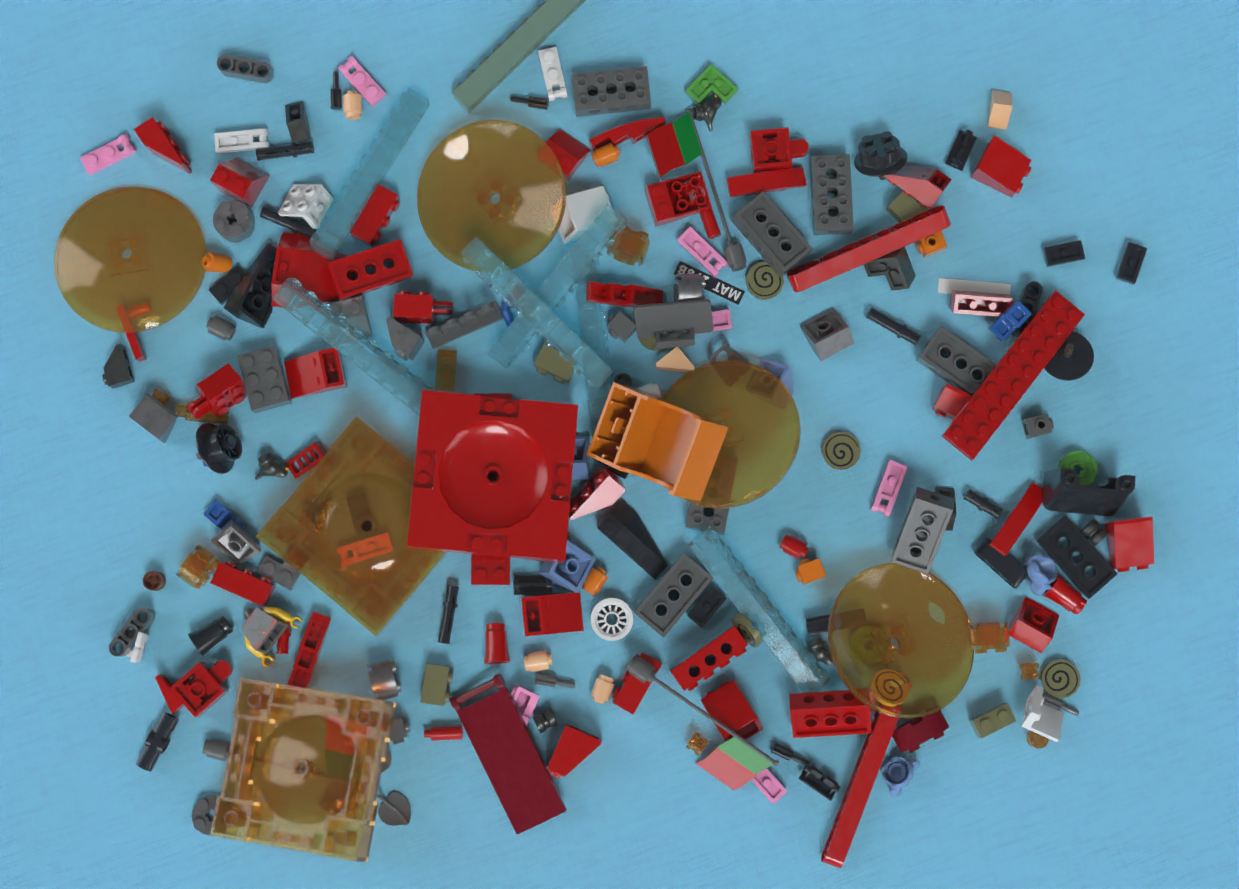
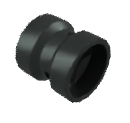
[613,373,632,387]
[1081,519,1108,546]
[533,708,558,734]

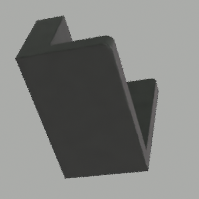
[863,247,916,291]

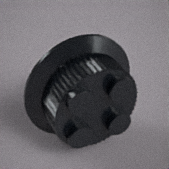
[854,131,908,180]

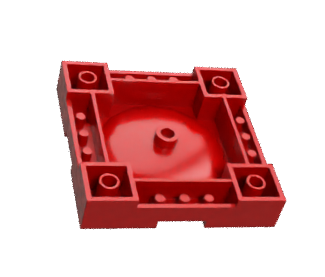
[407,390,578,563]

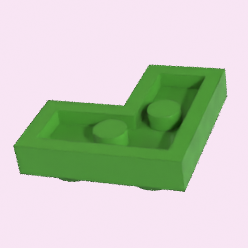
[685,64,738,104]

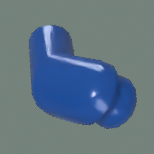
[501,298,516,327]

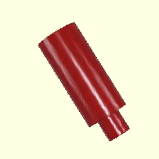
[699,208,721,239]
[424,725,463,741]

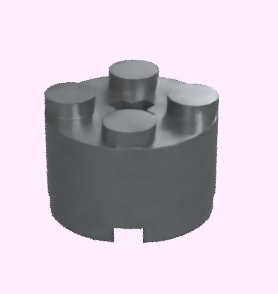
[213,201,255,243]
[673,274,705,302]
[366,658,402,702]

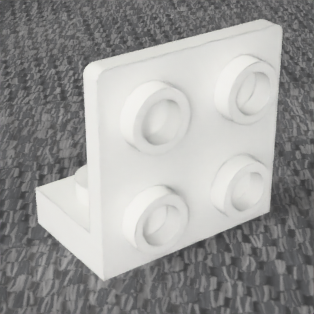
[278,184,333,229]
[1022,685,1064,742]

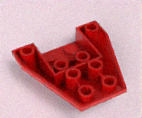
[271,232,354,309]

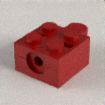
[749,127,809,173]
[393,291,453,324]
[188,363,247,419]
[170,660,233,718]

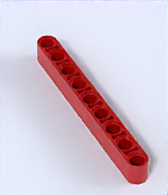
[787,205,951,292]
[821,703,902,868]

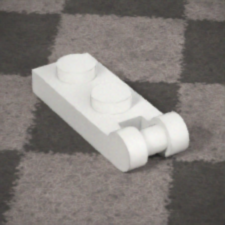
[538,47,568,102]
[214,129,269,154]

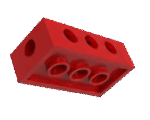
[327,239,413,301]
[670,626,748,691]
[789,688,872,738]

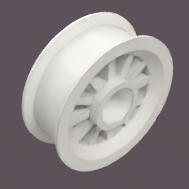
[591,598,633,641]

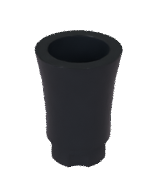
[188,616,233,656]

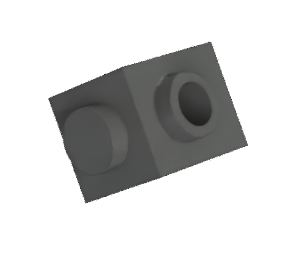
[607,311,636,343]
[1022,414,1054,440]
[379,718,411,744]

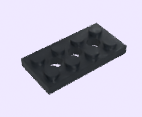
[1036,516,1118,599]

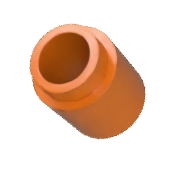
[591,143,621,167]
[202,252,232,273]
[581,566,608,596]

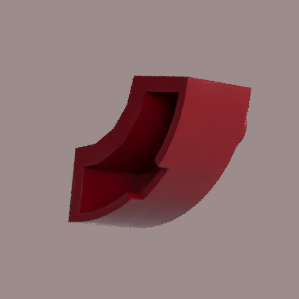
[892,706,949,753]

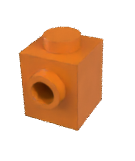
[916,231,947,258]
[795,558,826,585]

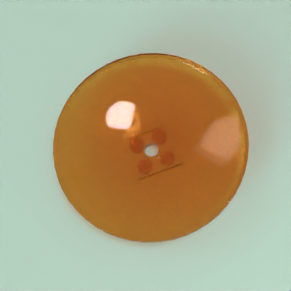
[417,120,567,273]
[54,186,207,333]
[662,361,801,509]
[828,563,974,718]

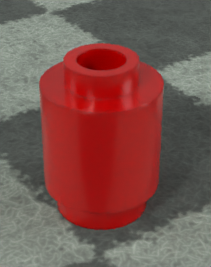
[779,534,809,560]

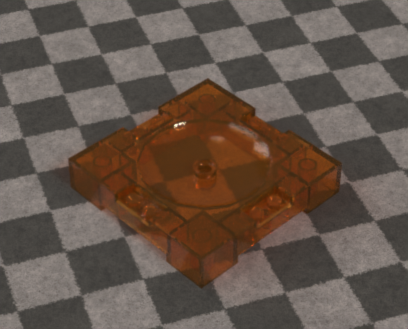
[255,416,448,636]
[210,678,396,862]

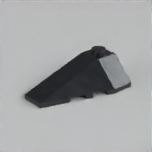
[224,243,277,328]
[597,500,668,579]

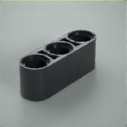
[1012,281,1043,337]
[974,537,1028,589]

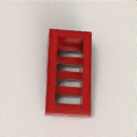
[285,441,330,479]
[155,674,185,714]

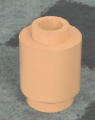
[343,91,362,120]
[523,650,553,672]
[590,674,614,704]

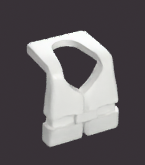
[120,630,149,663]

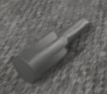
[535,673,575,688]
[1042,692,1079,716]

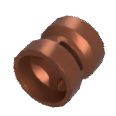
[143,571,166,591]

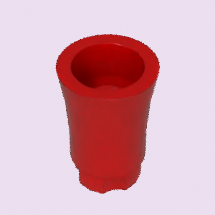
[1042,574,1087,615]
[484,623,511,664]

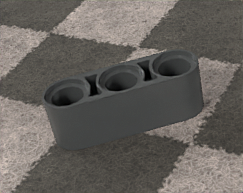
[217,55,274,83]
[109,608,155,657]

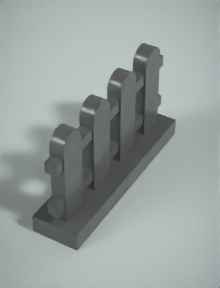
[425,301,503,349]

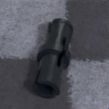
[963,489,1003,519]

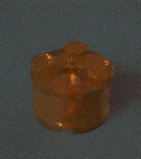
[607,225,650,266]
[176,544,221,589]
[969,622,1010,654]

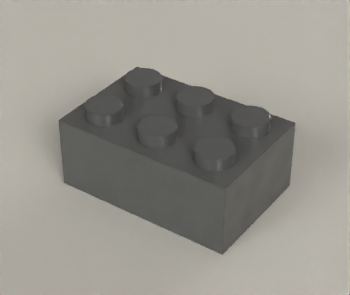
[237,346,292,413]

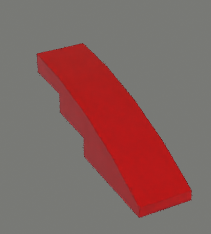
[589,117,666,151]
[726,167,807,197]
[586,281,663,308]
[989,482,1043,556]
[287,612,332,693]

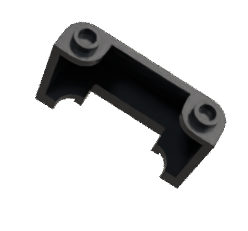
[1042,468,1136,516]

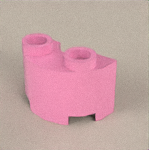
[511,686,540,726]

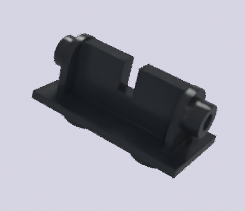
[945,130,977,171]
[513,575,553,595]
[798,764,841,801]

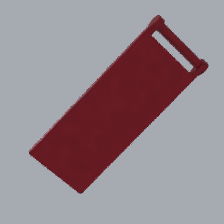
[449,673,567,834]

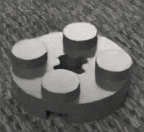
[192,795,232,835]

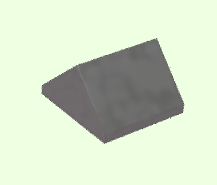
[129,394,178,443]
[210,519,261,566]

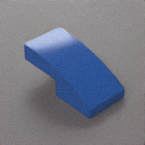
[988,300,1032,342]
[203,499,247,530]

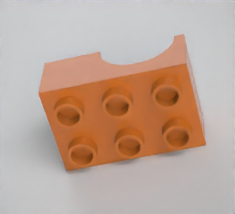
[586,382,728,501]

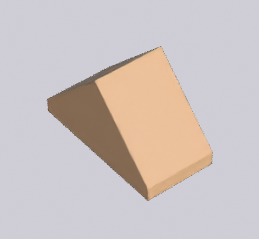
[987,90,1013,130]
[656,347,694,373]

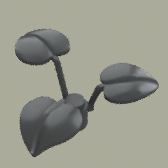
[319,737,411,826]

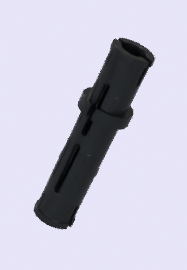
[256,141,314,161]
[260,206,317,239]
[866,307,922,346]
[437,585,459,644]

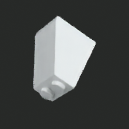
[551,186,617,244]

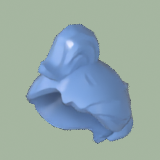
[1024,553,1057,596]
[882,756,920,797]

